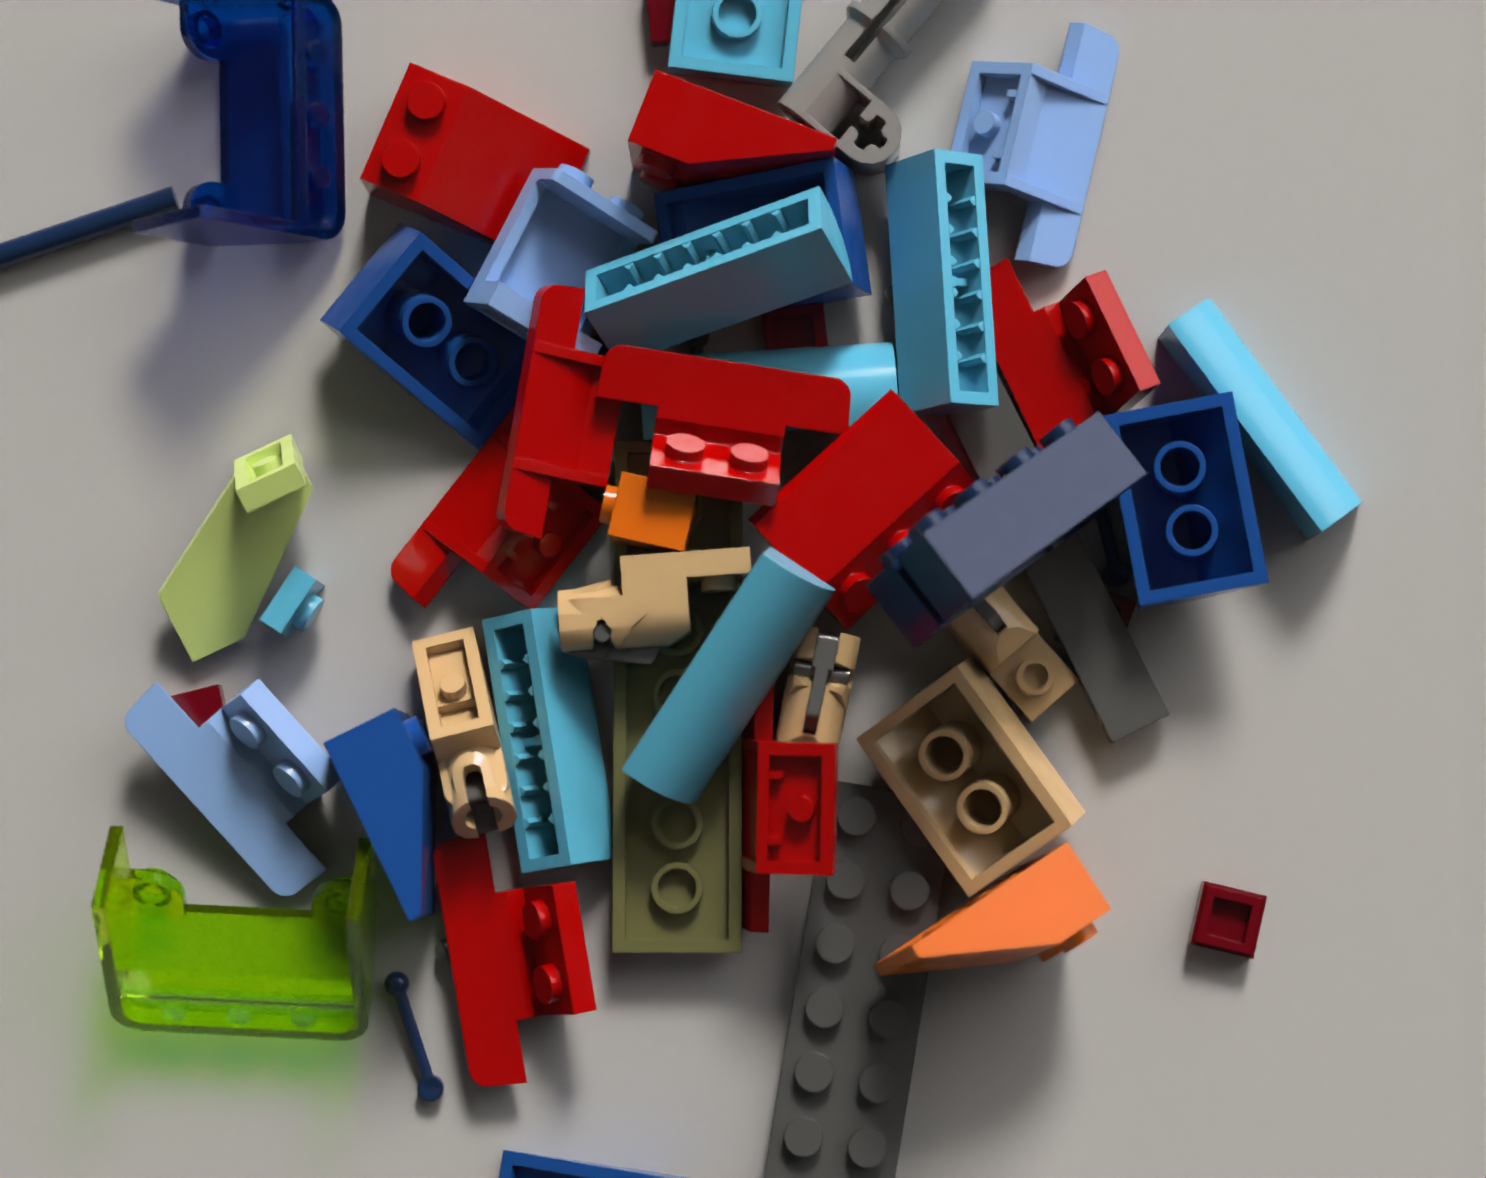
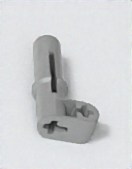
[777,0,944,175]

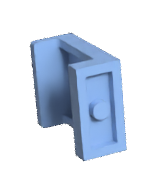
[463,164,658,354]

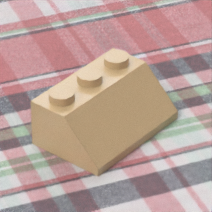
[856,656,1086,897]

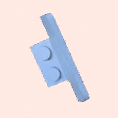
[951,22,1119,268]
[125,678,341,896]

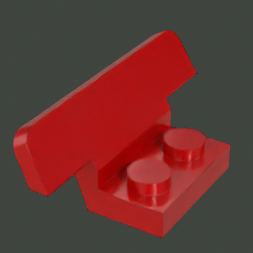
[990,258,1161,449]
[497,284,621,540]
[595,345,851,507]
[391,406,602,609]
[742,685,838,933]
[434,833,597,1087]

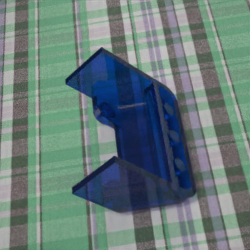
[133,0,346,246]

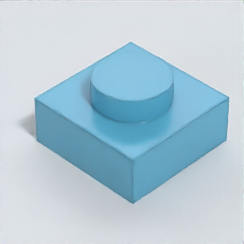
[259,566,325,638]

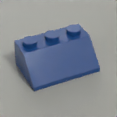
[1104,391,1269,611]

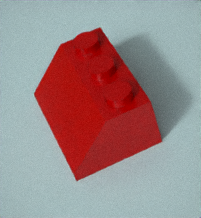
[748,390,974,630]

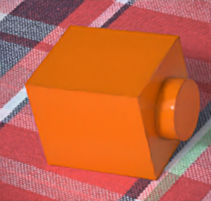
[599,471,699,553]

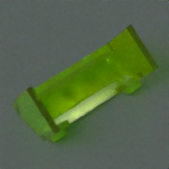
[91,826,377,1041]

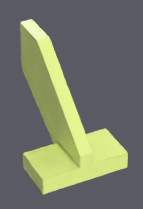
[158,434,313,662]

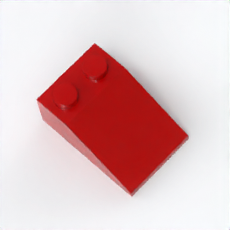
[360,62,590,245]
[627,69,837,192]

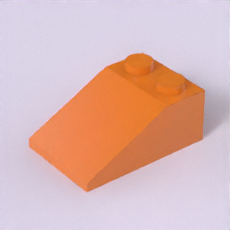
[873,842,1111,976]

